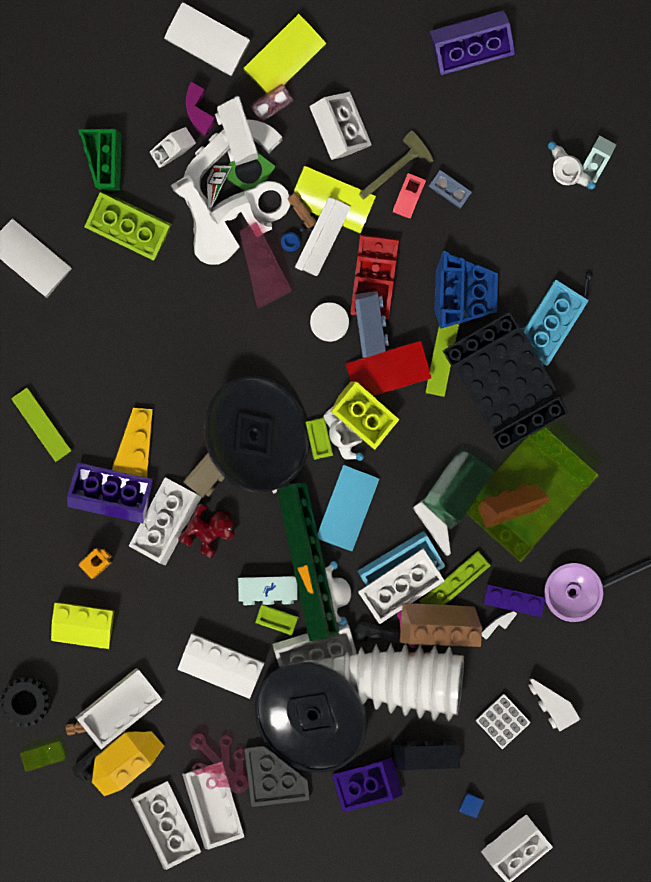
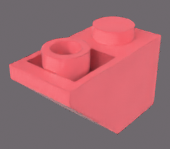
[392,173,426,219]

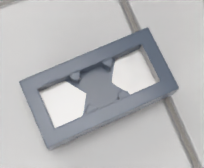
[429,170,472,209]

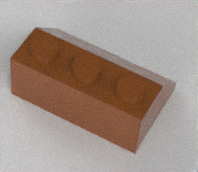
[477,484,550,528]

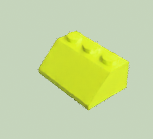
[331,382,399,450]
[51,602,115,649]

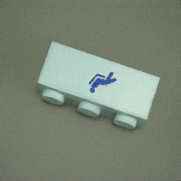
[238,576,298,605]

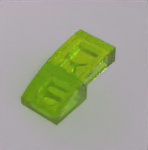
[20,741,66,772]

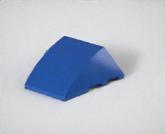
[434,251,498,329]

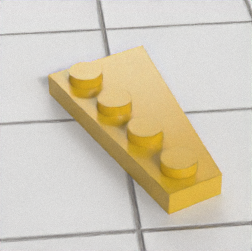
[112,408,153,478]

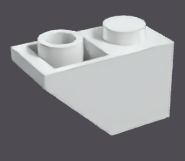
[150,127,196,168]

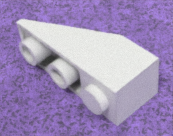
[528,678,580,731]

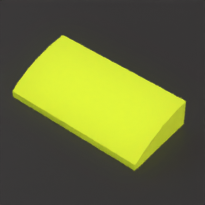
[244,14,326,98]
[293,166,376,233]

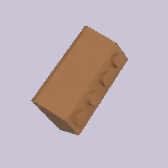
[400,603,482,647]

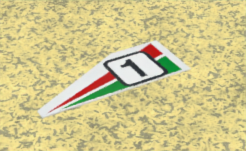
[207,165,232,208]

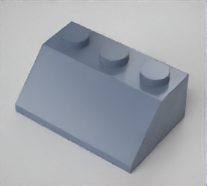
[354,291,389,358]

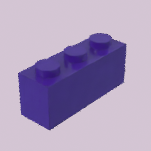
[483,585,545,617]

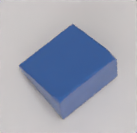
[459,792,484,818]

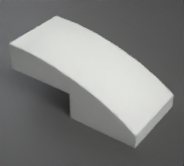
[482,611,517,639]

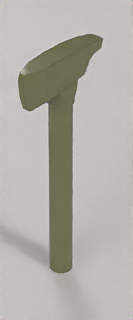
[359,131,433,200]

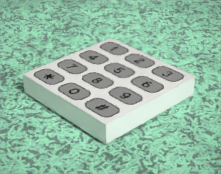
[476,694,531,749]

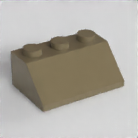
[184,454,225,498]

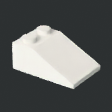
[412,494,451,556]

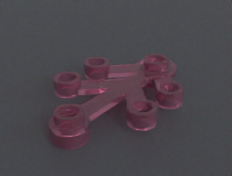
[189,734,249,794]

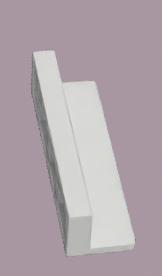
[295,197,350,276]

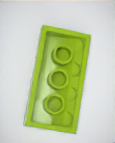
[85,191,172,261]

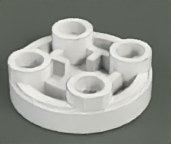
[310,303,349,342]

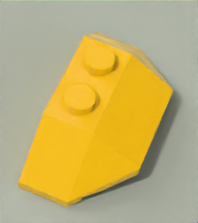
[92,731,164,796]

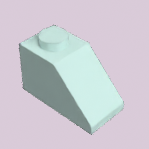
[582,136,616,183]

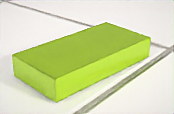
[306,418,333,460]
[255,604,298,635]

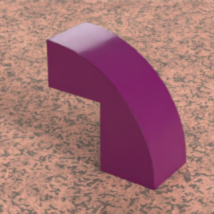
[186,82,215,137]

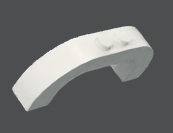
[184,120,283,209]

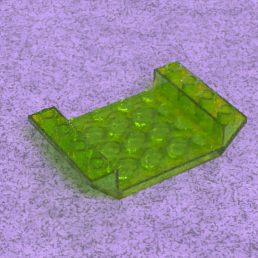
[463,427,599,562]

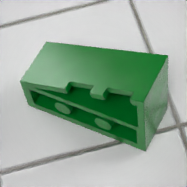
[78,129,121,191]

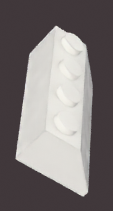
[178,633,264,699]

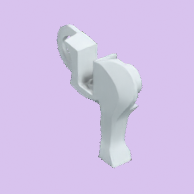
[171,175,290,265]

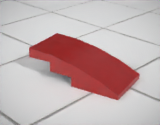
[350,234,399,319]
[346,341,432,396]

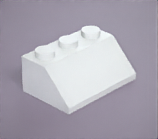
[309,92,372,160]
[215,97,258,166]
[481,815,553,882]

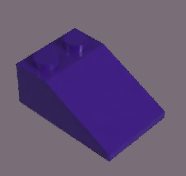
[332,757,403,812]

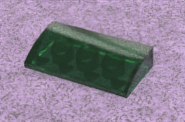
[422,450,494,529]

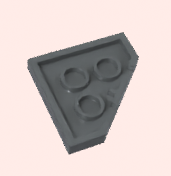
[245,746,310,807]

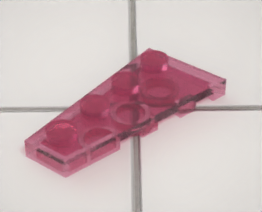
[239,222,292,309]

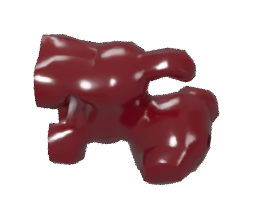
[178,504,235,558]

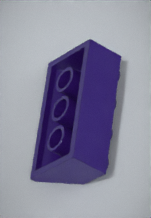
[430,11,515,75]
[67,463,153,524]

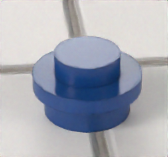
[281,232,300,252]

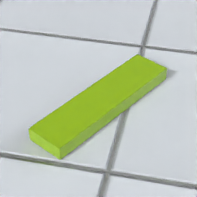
[425,324,459,397]
[11,388,72,462]
[419,551,491,605]

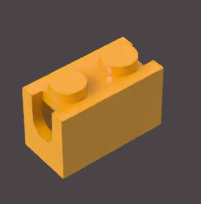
[79,548,112,579]

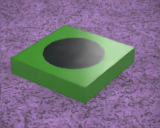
[226,153,276,191]

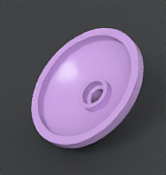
[544,563,603,622]

